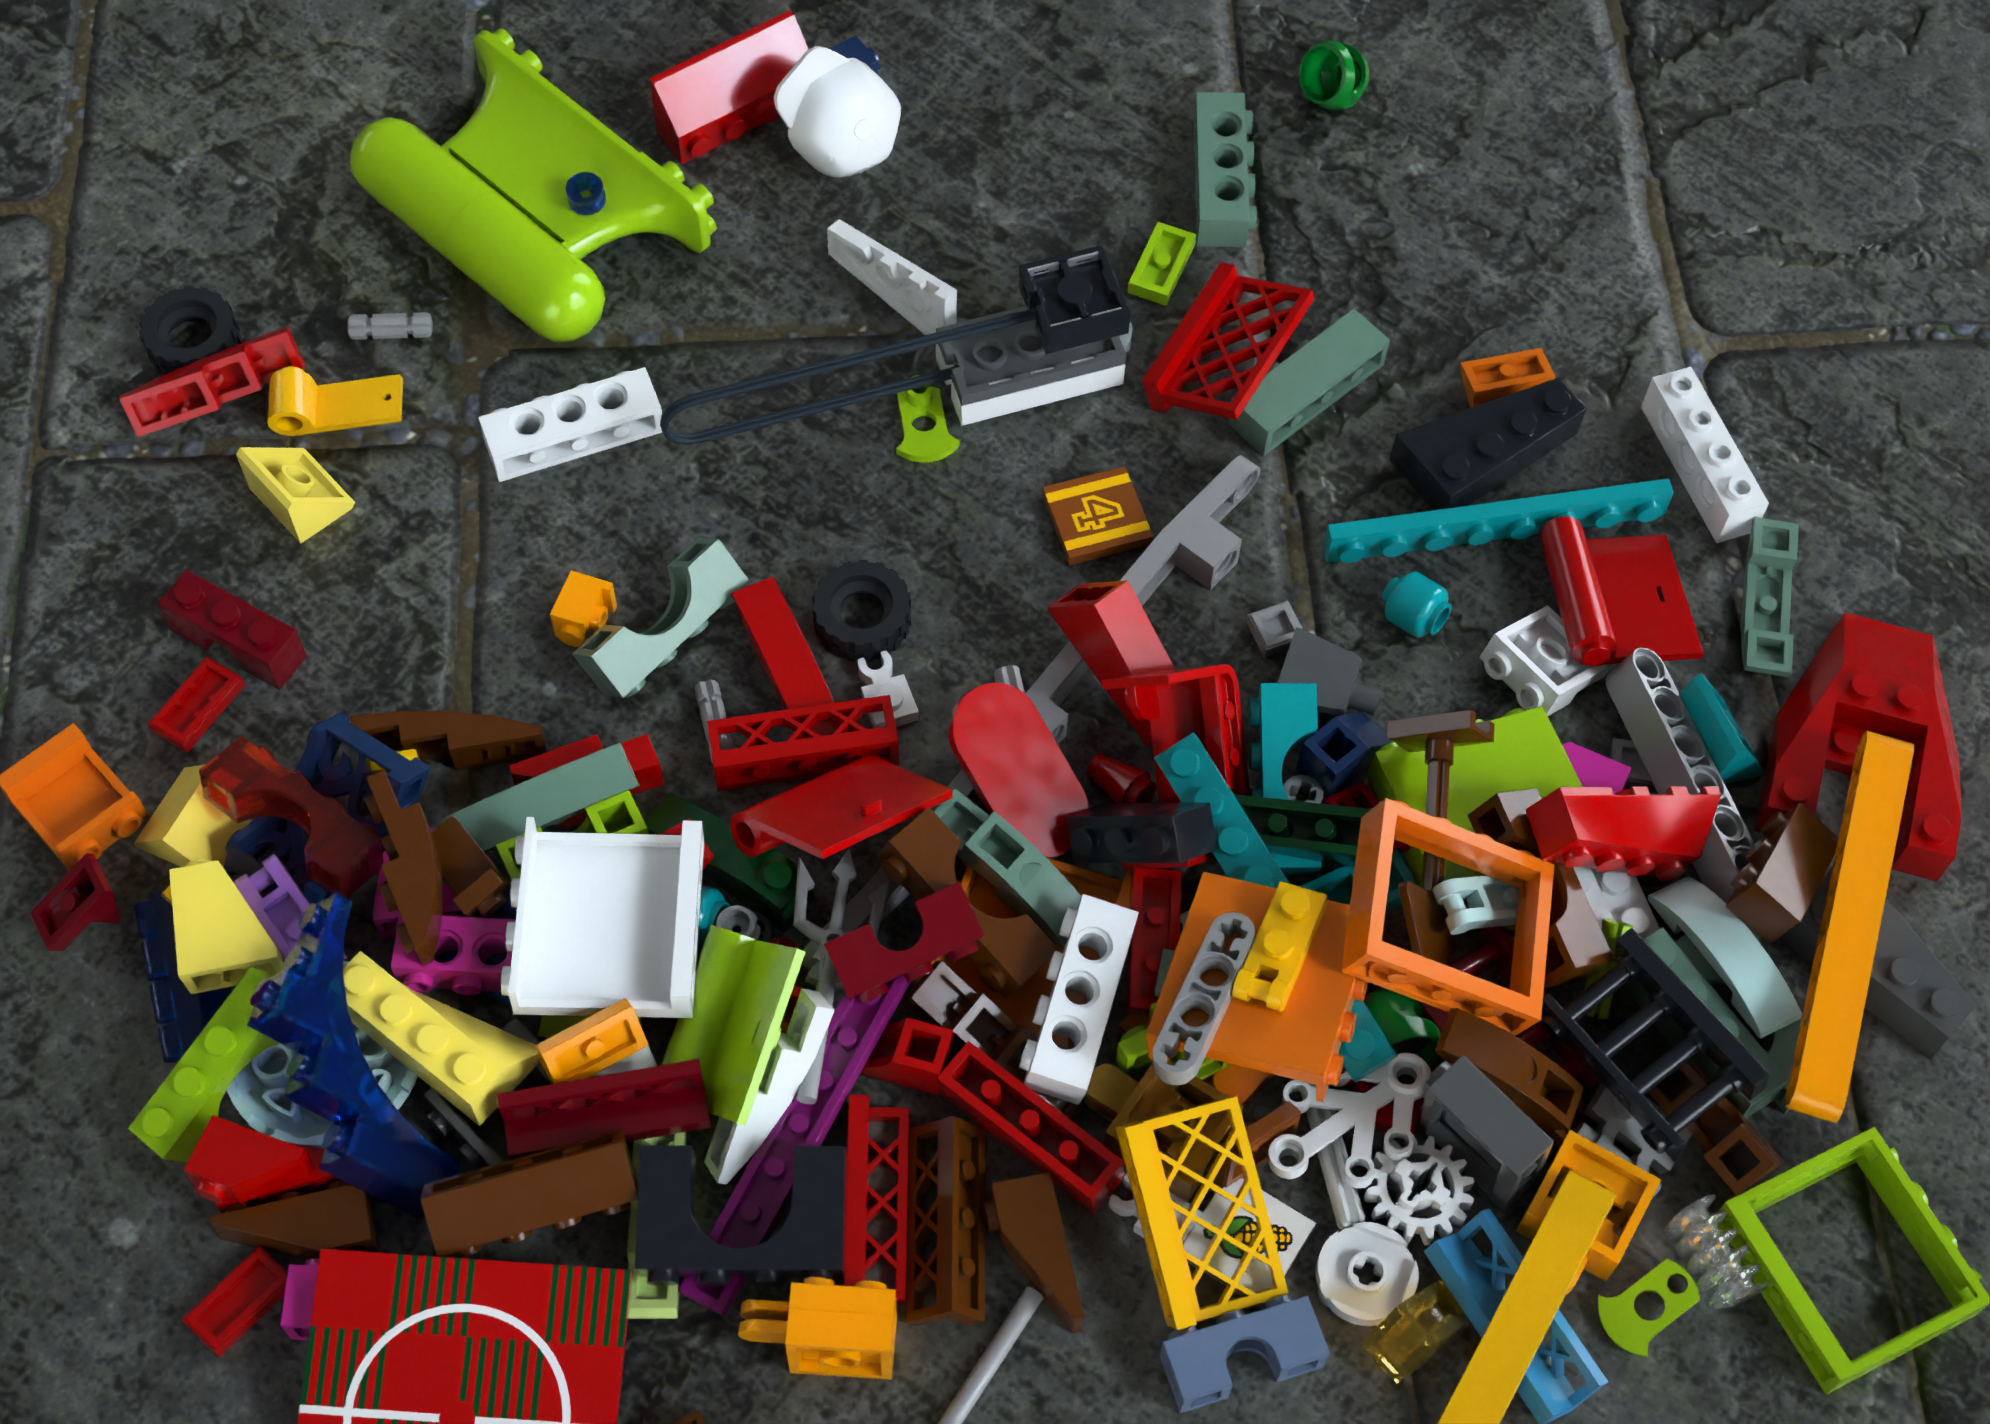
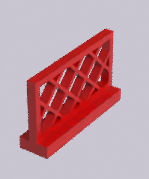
[1142,262,1315,420]

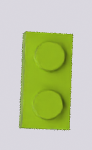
[1127,222,1197,306]

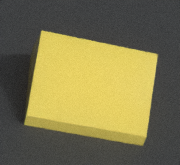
[236,447,355,544]
[134,763,266,868]

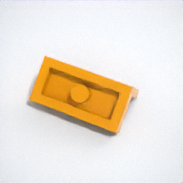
[536,998,649,1084]

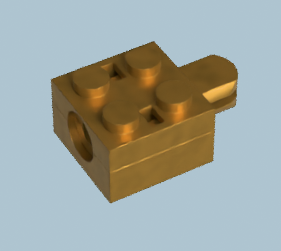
[1085,1060,1243,1202]

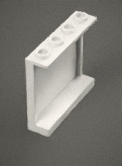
[501,817,704,1018]

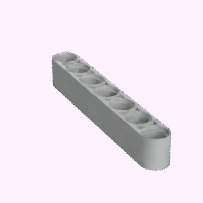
[1605,647,1762,941]

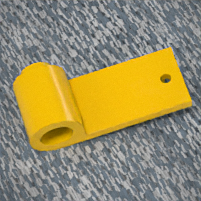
[267,366,403,436]

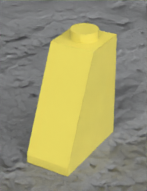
[169,859,289,994]

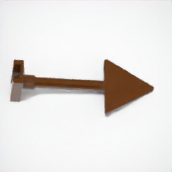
[1387,710,1495,965]

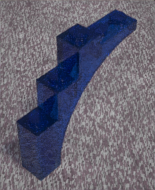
[247,893,460,1219]

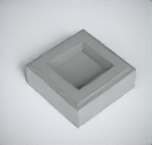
[1246,601,1303,658]

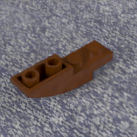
[364,770,443,966]
[1435,1008,1594,1150]

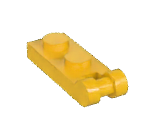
[1232,881,1327,1012]

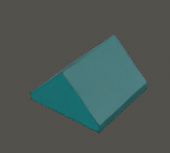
[1680,673,1765,784]

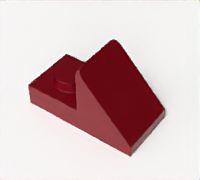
[30,853,121,951]

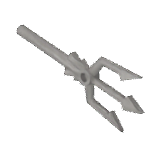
[793,849,892,1104]

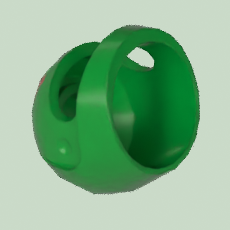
[1299,40,1370,110]
[1363,989,1441,1077]

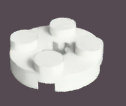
[1315,1222,1419,1327]

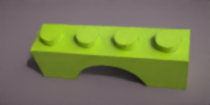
[128,966,312,1162]

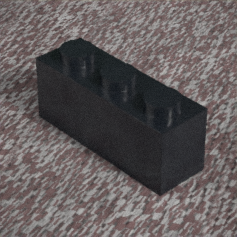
[1066,802,1217,863]

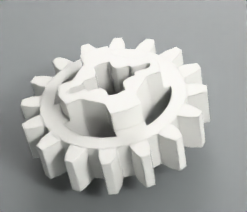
[1364,1135,1474,1245]

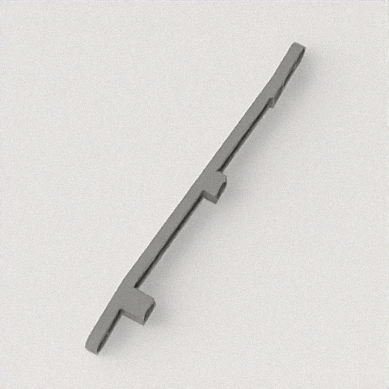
[801,455,1261,972]

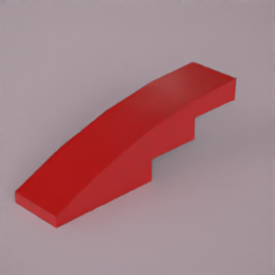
[119,326,305,437]
[731,577,840,739]

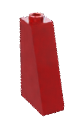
[1047,580,1175,746]

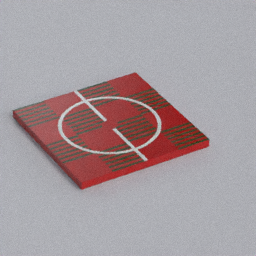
[297,1249,633,1424]

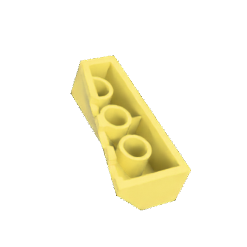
[325,951,541,1126]

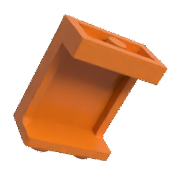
[0,723,149,871]

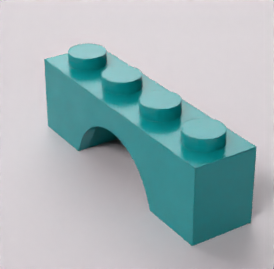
[1248,683,1321,876]

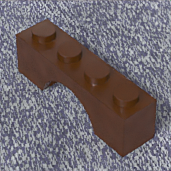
[1467,788,1615,988]
[876,807,1059,999]

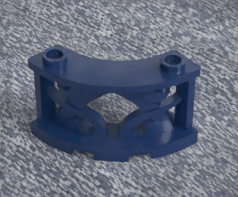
[224,713,430,922]

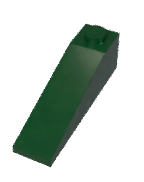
[644,792,814,933]
[1234,794,1371,866]

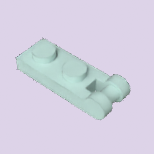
[1432,875,1519,935]

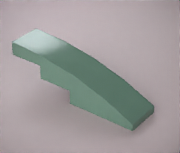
[437,743,640,853]

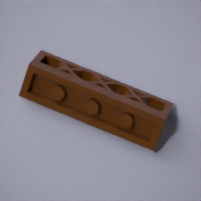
[906,1116,985,1326]

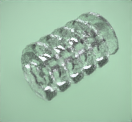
[1664,1194,1770,1310]

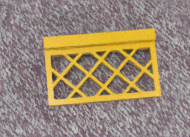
[1115,1096,1289,1330]

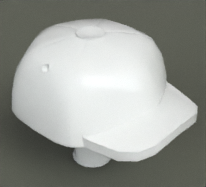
[774,46,901,177]

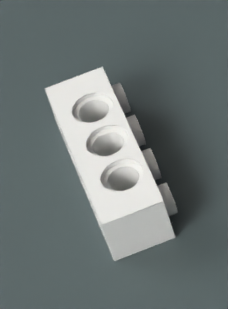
[478,367,662,482]
[1641,367,1769,543]
[1019,894,1139,1105]

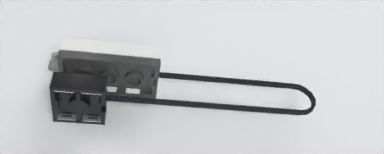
[660,245,1133,445]

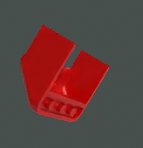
[1102,664,1250,870]

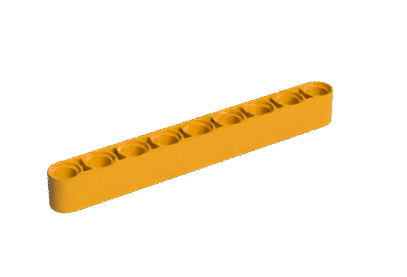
[1785,731,1914,1124]

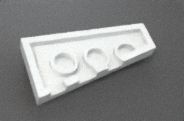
[827,219,957,335]

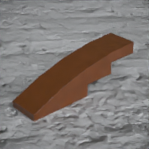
[350,711,547,771]
[905,961,1085,1119]

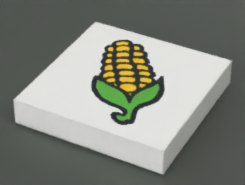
[1183,1178,1316,1310]

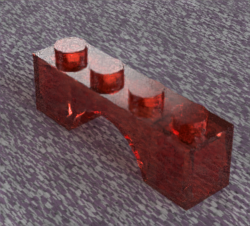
[199,736,383,903]

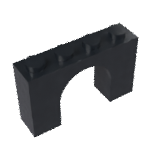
[635,1145,847,1286]

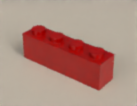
[937,1041,1125,1215]

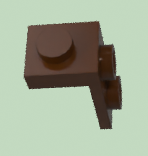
[431,816,511,918]

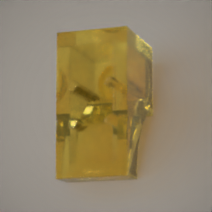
[1362,1278,1471,1384]

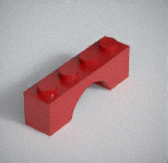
[780,986,954,1096]

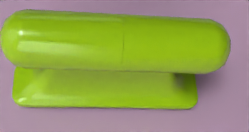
[350,28,717,342]

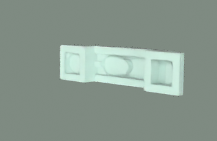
[1648,876,1802,1039]

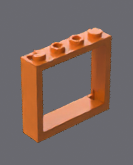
[1341,798,1554,1036]

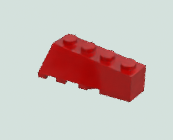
[1525,786,1721,881]

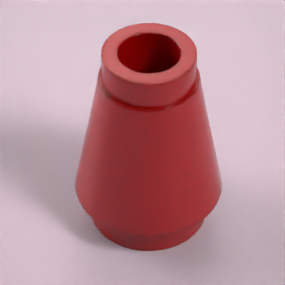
[1086,753,1157,803]

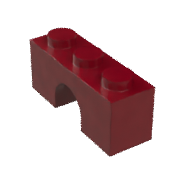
[158,570,307,690]
[824,881,985,1004]

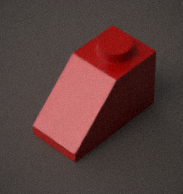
[183,1115,314,1204]

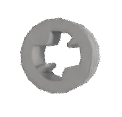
[1283,775,1323,804]

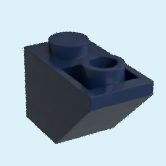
[1296,712,1394,798]

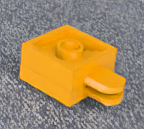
[1516,1130,1661,1295]
[738,1277,897,1380]

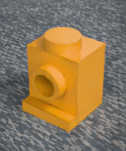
[550,570,617,647]

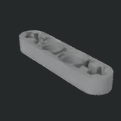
[1152,912,1255,1085]

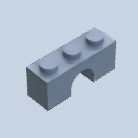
[1159,1295,1330,1414]

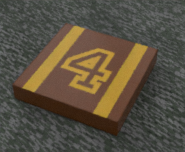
[1042,466,1153,566]

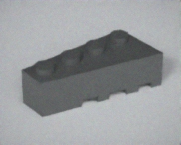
[1778,868,1977,1059]

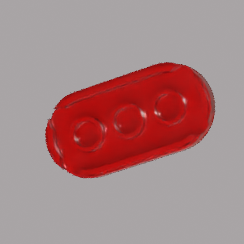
[948,683,1088,858]

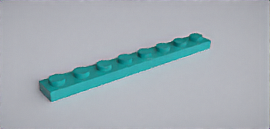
[1322,478,1674,563]
[1154,732,1398,1082]

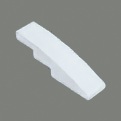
[704,988,835,1185]

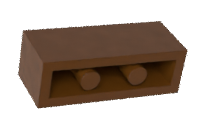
[1725,803,1838,945]

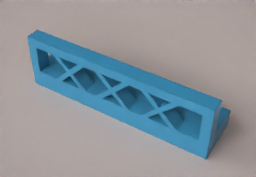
[1424,1208,1608,1424]

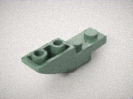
[934,788,1082,950]

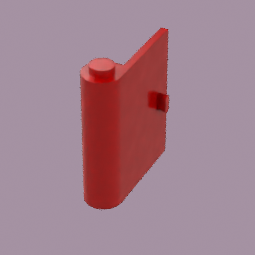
[1539,516,1704,666]
[730,755,953,859]

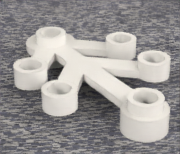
[1269,1053,1431,1189]

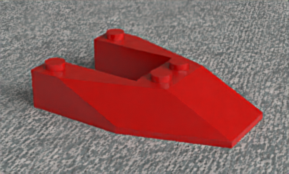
[1753,612,1962,882]

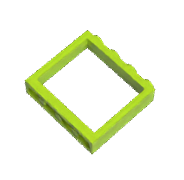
[1713,1127,1990,1395]

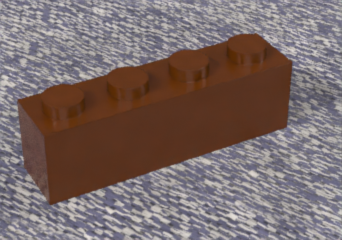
[420,1129,639,1258]

